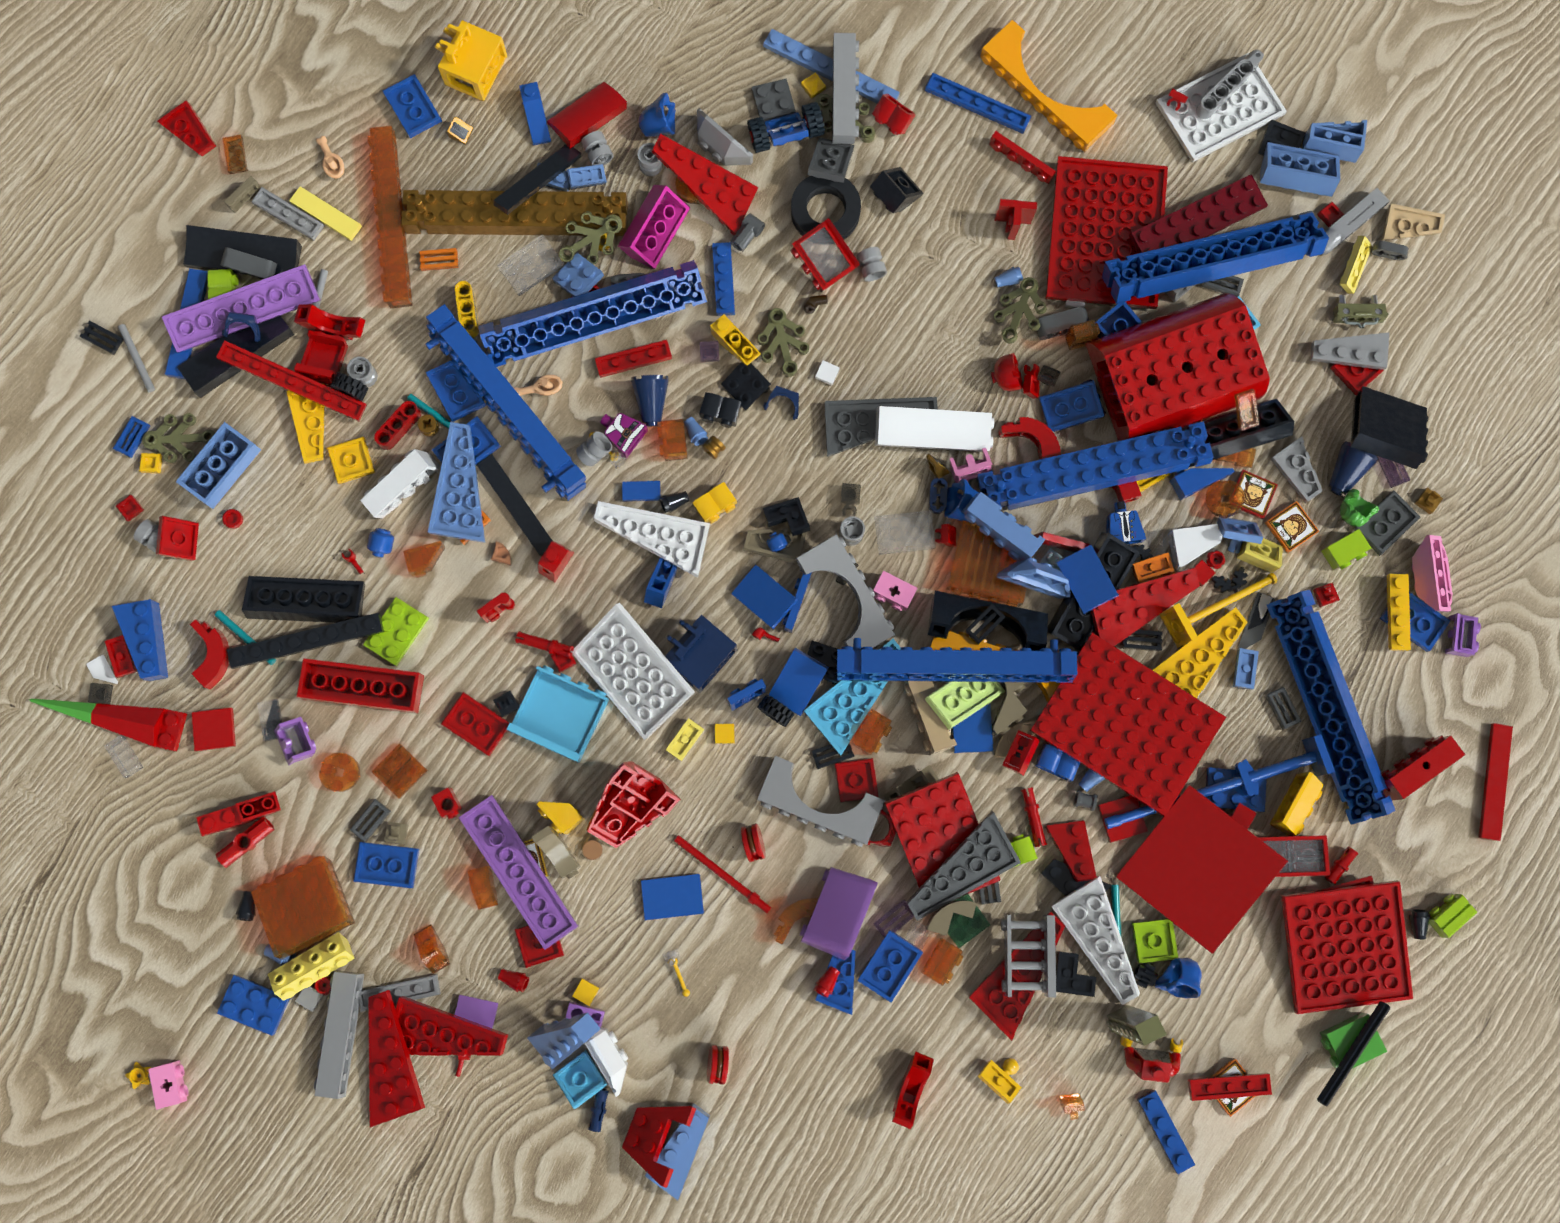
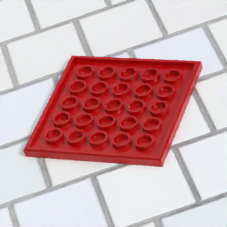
[1116,785,1288,954]
[1281,880,1413,1014]

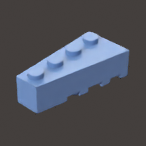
[527,1013,601,1070]

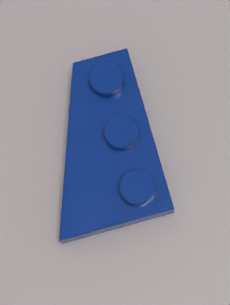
[815,950,856,1015]

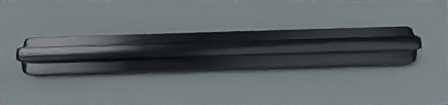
[1317,1001,1390,1107]

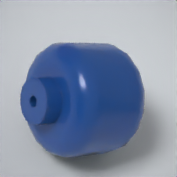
[766,532,788,552]

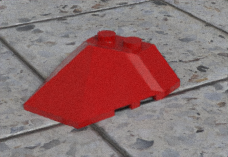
[586,761,681,848]

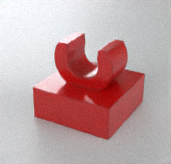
[1167,88,1189,111]
[935,524,956,547]
[1313,582,1340,607]

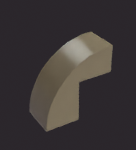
[884,765,939,801]
[926,901,977,936]

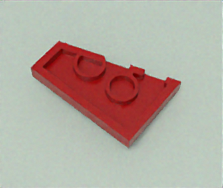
[157,100,217,156]

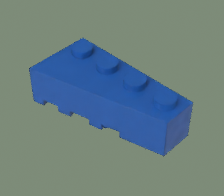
[112,599,168,681]

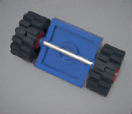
[747,102,825,153]

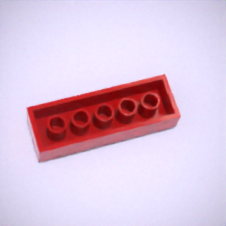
[297,658,424,714]

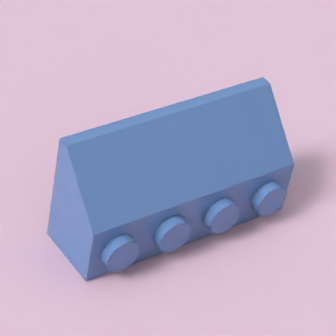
[1260,142,1340,197]

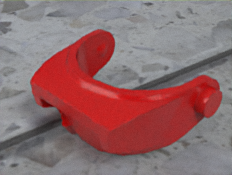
[868,809,896,847]

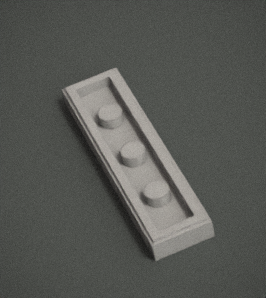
[251,187,324,241]
[359,974,441,1012]

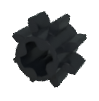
[1134,963,1158,988]

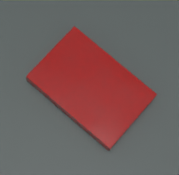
[441,692,509,757]

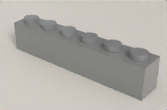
[832,33,859,144]
[314,971,364,1099]

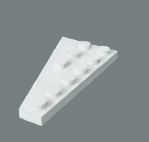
[594,501,710,578]
[1051,876,1140,1005]

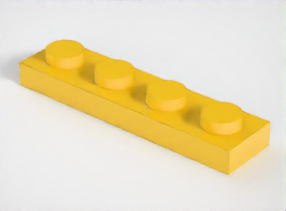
[1387,574,1411,651]

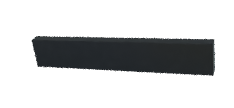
[493,145,582,215]
[476,454,553,557]

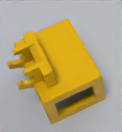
[435,20,507,101]

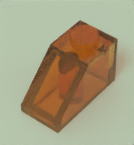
[403,541,445,578]
[467,866,499,910]
[414,924,450,974]

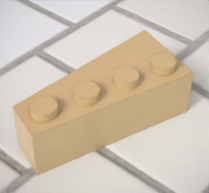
[904,681,957,755]

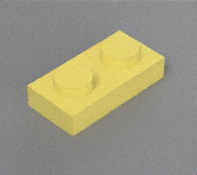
[666,718,704,761]

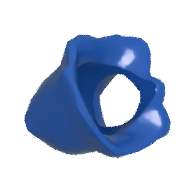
[639,93,676,137]
[944,479,979,525]
[1155,958,1202,998]

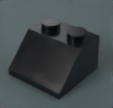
[870,167,924,214]

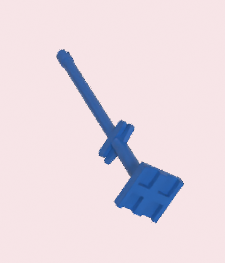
[1104,734,1335,829]

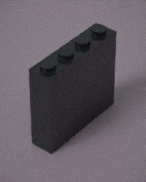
[1351,386,1429,469]

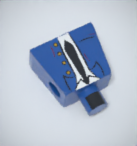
[1106,501,1146,545]

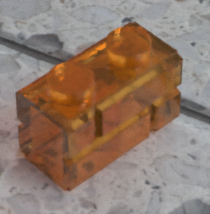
[851,709,892,755]
[921,938,964,986]

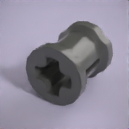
[1074,790,1098,811]

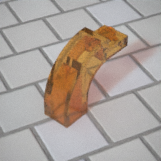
[774,898,818,944]

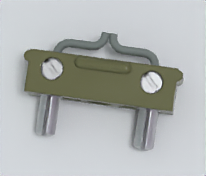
[1332,295,1389,328]

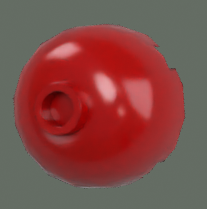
[991,353,1023,392]

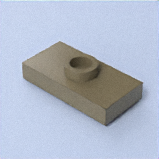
[224,176,261,213]

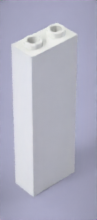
[875,406,994,452]

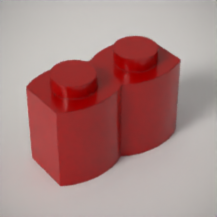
[872,94,916,135]

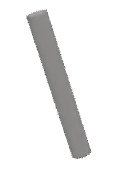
[312,269,328,308]

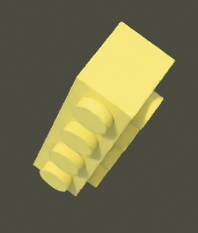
[268,932,355,1001]

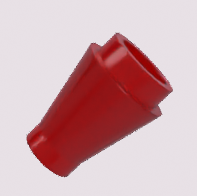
[814,966,840,998]
[498,969,529,992]

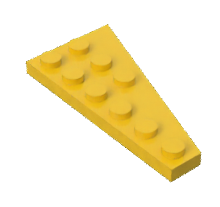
[1153,607,1248,698]

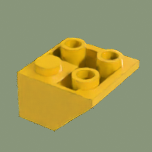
[537,801,585,835]

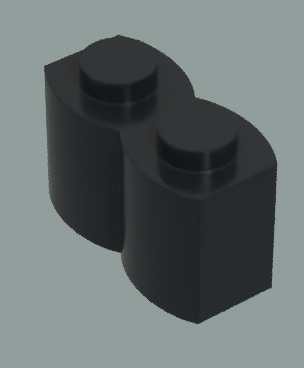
[699,392,742,428]

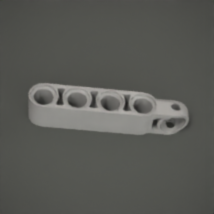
[1196,49,1264,119]
[1323,188,1390,255]

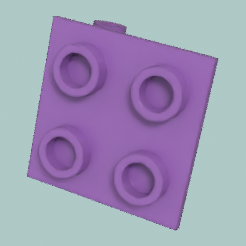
[455,995,498,1029]

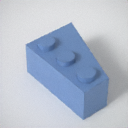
[1302,120,1367,163]

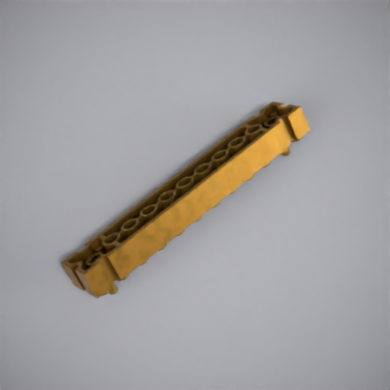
[402,190,628,236]

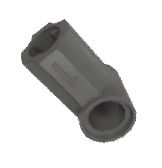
[730,213,765,252]

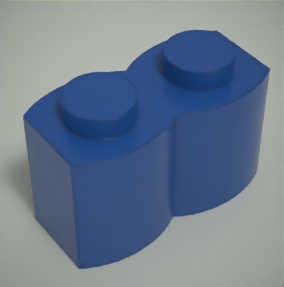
[1034,743,1080,782]

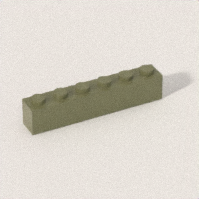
[1107,1005,1167,1046]

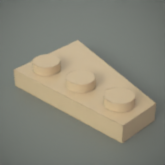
[1381,204,1445,241]

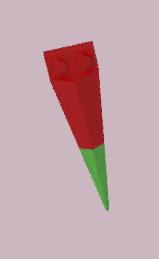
[29,699,187,752]

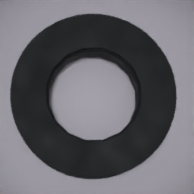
[791,176,861,245]

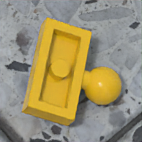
[978,1058,1022,1104]

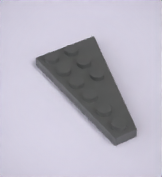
[824,397,938,457]
[907,811,1021,921]

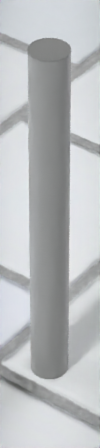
[118,324,155,392]

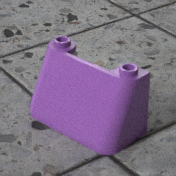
[800,867,878,960]

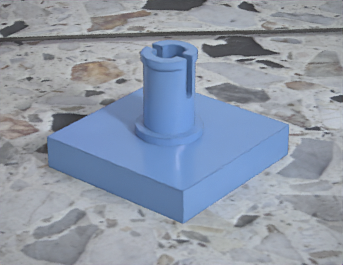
[1217,516,1263,553]

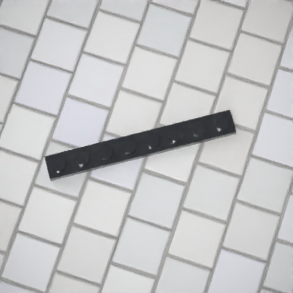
[227,613,384,669]

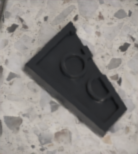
[1041,859,1112,896]

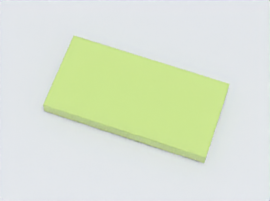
[925,682,1005,730]

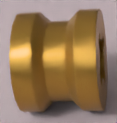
[418,415,439,437]
[702,436,726,459]

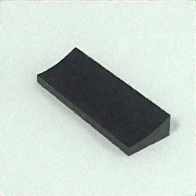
[183,225,302,275]
[177,316,295,398]
[1181,399,1295,468]
[1047,532,1140,651]
[242,576,365,623]

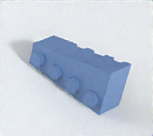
[962,492,1046,560]
[645,1103,710,1200]

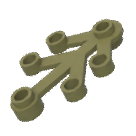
[815,94,875,143]
[559,211,622,265]
[994,277,1047,344]
[758,308,809,377]
[142,413,215,463]

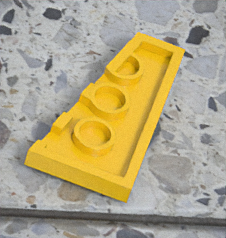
[286,384,325,464]

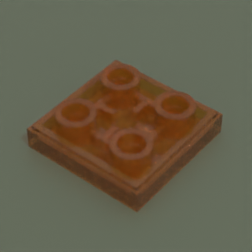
[372,743,428,799]

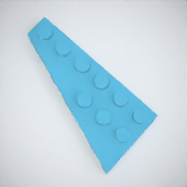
[804,639,901,756]

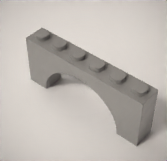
[795,534,895,647]
[757,756,885,847]

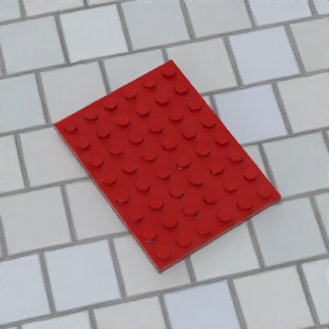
[1046,156,1168,309]
[1030,633,1226,816]

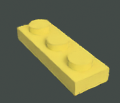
[1340,236,1372,294]

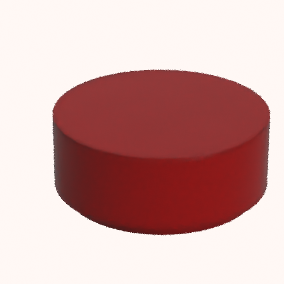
[222,509,243,529]

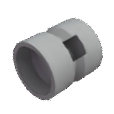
[581,131,613,165]
[637,143,663,176]
[857,247,887,282]
[347,356,378,387]
[576,431,612,467]
[839,516,865,546]
[134,519,159,553]

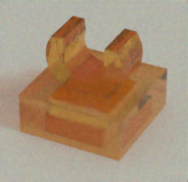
[1060,1094,1085,1120]

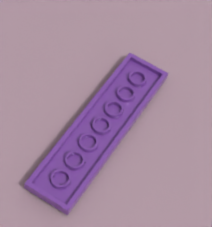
[162,264,321,353]
[459,795,579,950]

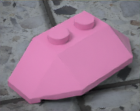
[1412,535,1453,612]

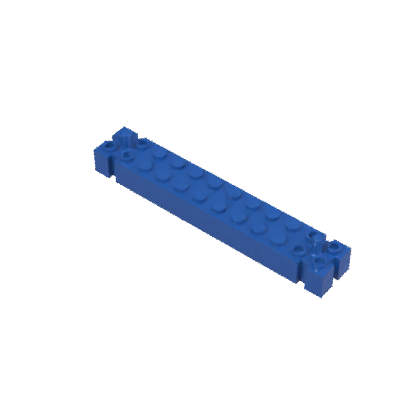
[1102,212,1329,304]
[478,260,707,367]
[425,304,586,501]
[977,421,1214,511]
[1267,590,1396,825]
[837,638,1077,683]

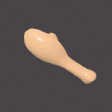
[316,136,345,179]
[514,375,563,396]

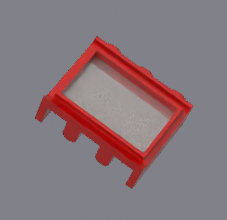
[790,218,860,292]

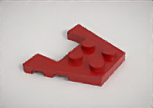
[622,1106,696,1188]

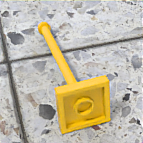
[1160,573,1278,648]

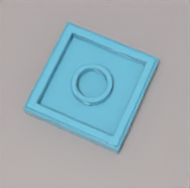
[553,1050,608,1109]

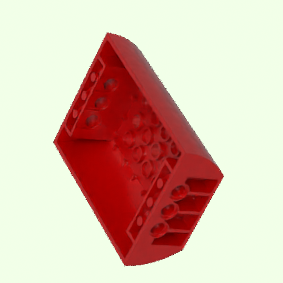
[1085,293,1270,441]

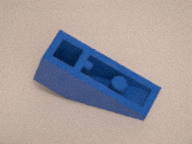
[519,82,551,145]
[1170,468,1235,501]
[644,557,678,608]

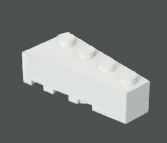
[360,449,441,519]

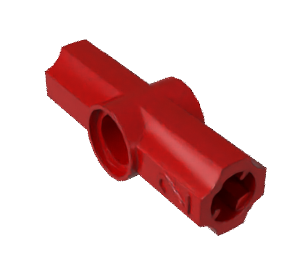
[215,816,275,868]

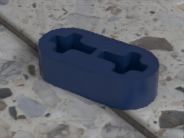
[929,478,948,514]

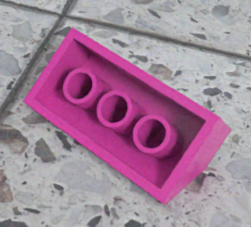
[618,185,690,269]

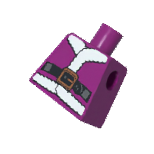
[600,413,648,459]

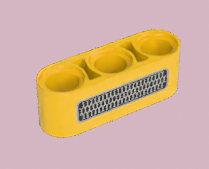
[455,281,479,338]

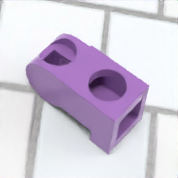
[566,1001,605,1028]

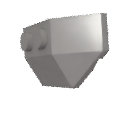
[697,108,753,166]

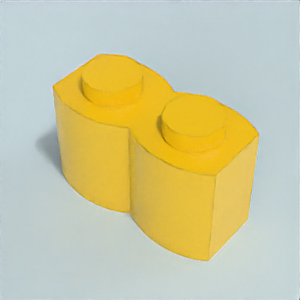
[692,482,737,524]

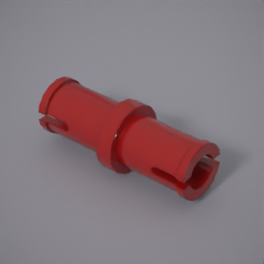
[1324,846,1358,885]

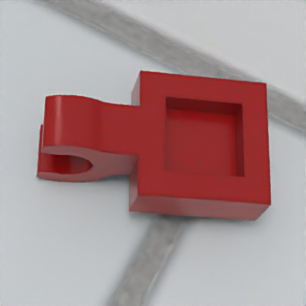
[1022,364,1040,399]

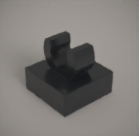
[493,691,520,718]

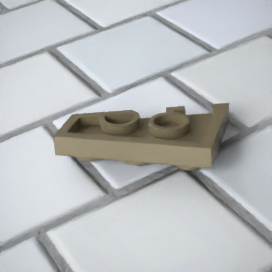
[743,528,807,564]

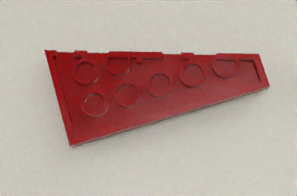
[1091,567,1200,646]

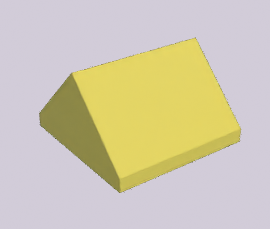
[1237,538,1283,573]

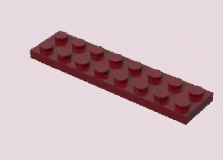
[1129,174,1268,253]

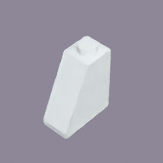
[1168,524,1222,571]

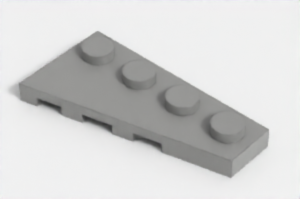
[1310,332,1389,370]

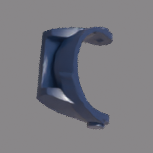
[222,311,261,342]
[763,386,799,420]

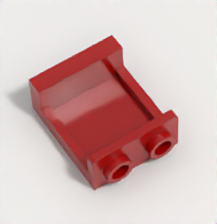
[294,330,348,385]

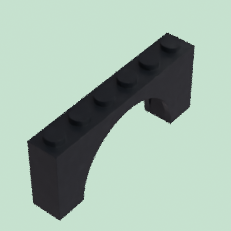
[928,591,1048,651]

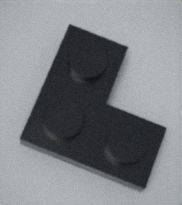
[763,497,811,536]
[1056,951,1097,997]

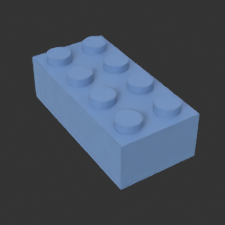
[176,422,261,509]

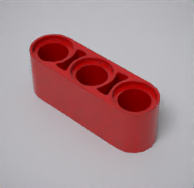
[374,401,421,450]

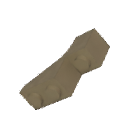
[992,682,1027,736]

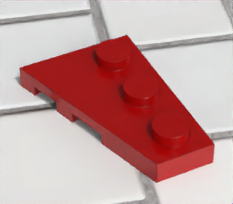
[1045,820,1097,882]

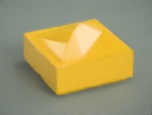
[801,72,826,99]

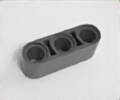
[220,247,278,279]
[1034,306,1091,340]

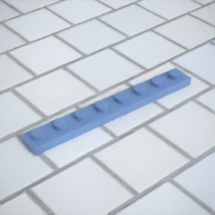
[763,29,900,104]

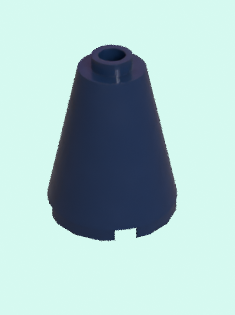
[631,375,669,427]
[1329,441,1378,496]

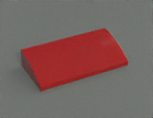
[547,82,627,149]

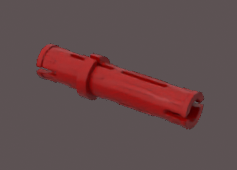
[515,631,574,658]
[1021,787,1047,847]

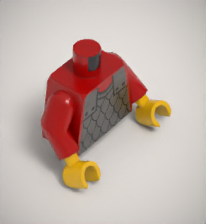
[1120,1037,1183,1083]

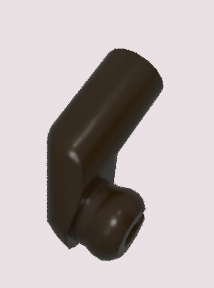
[803,295,828,314]

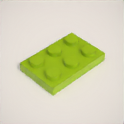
[363,597,429,666]

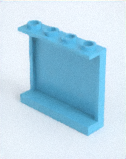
[506,665,609,763]

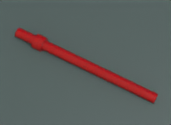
[674,835,772,913]

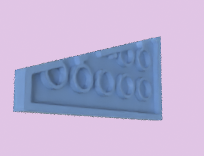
[428,422,486,543]

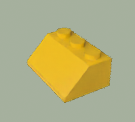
[1269,772,1323,836]

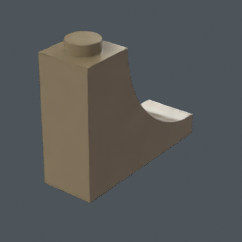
[531,826,580,879]

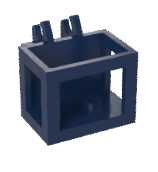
[665,615,737,693]

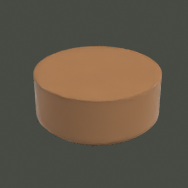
[583,840,603,860]

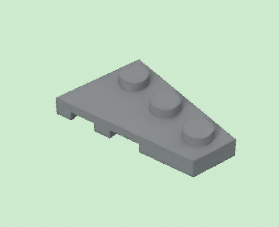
[1271,436,1322,504]

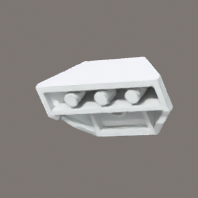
[585,1027,628,1097]

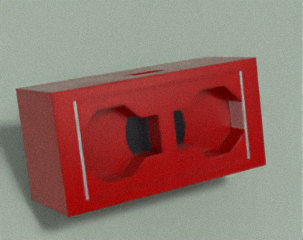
[1002,730,1040,776]

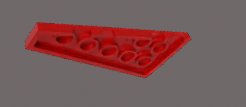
[652,134,759,236]
[968,912,1065,1041]
[368,990,425,1127]
[396,996,508,1056]

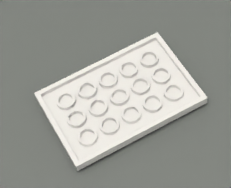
[1156,52,1287,163]
[571,603,695,740]

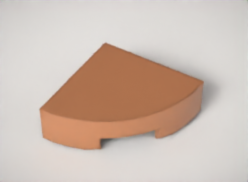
[491,541,511,565]

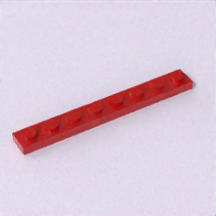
[216,340,367,422]

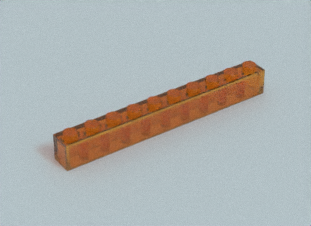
[367,125,413,309]

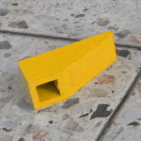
[710,314,761,366]

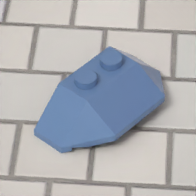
[997,558,1071,599]

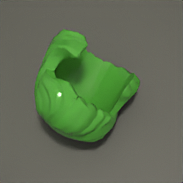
[1340,489,1379,527]

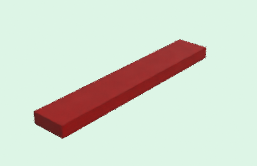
[1479,723,1513,841]

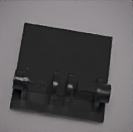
[721,362,771,411]
[807,640,839,684]

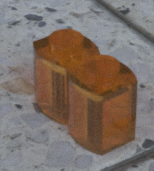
[1065,320,1100,350]
[658,419,688,461]

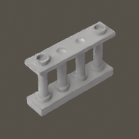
[1001,914,1056,998]

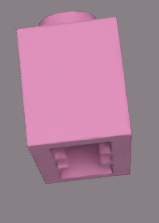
[873,571,918,612]
[148,1060,188,1110]

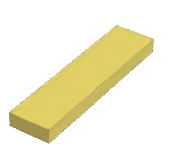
[289,187,362,241]

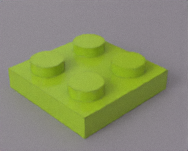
[1132,919,1178,963]

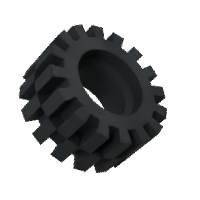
[330,372,369,401]
[757,694,795,727]

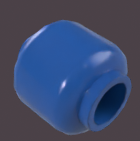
[367,528,394,557]

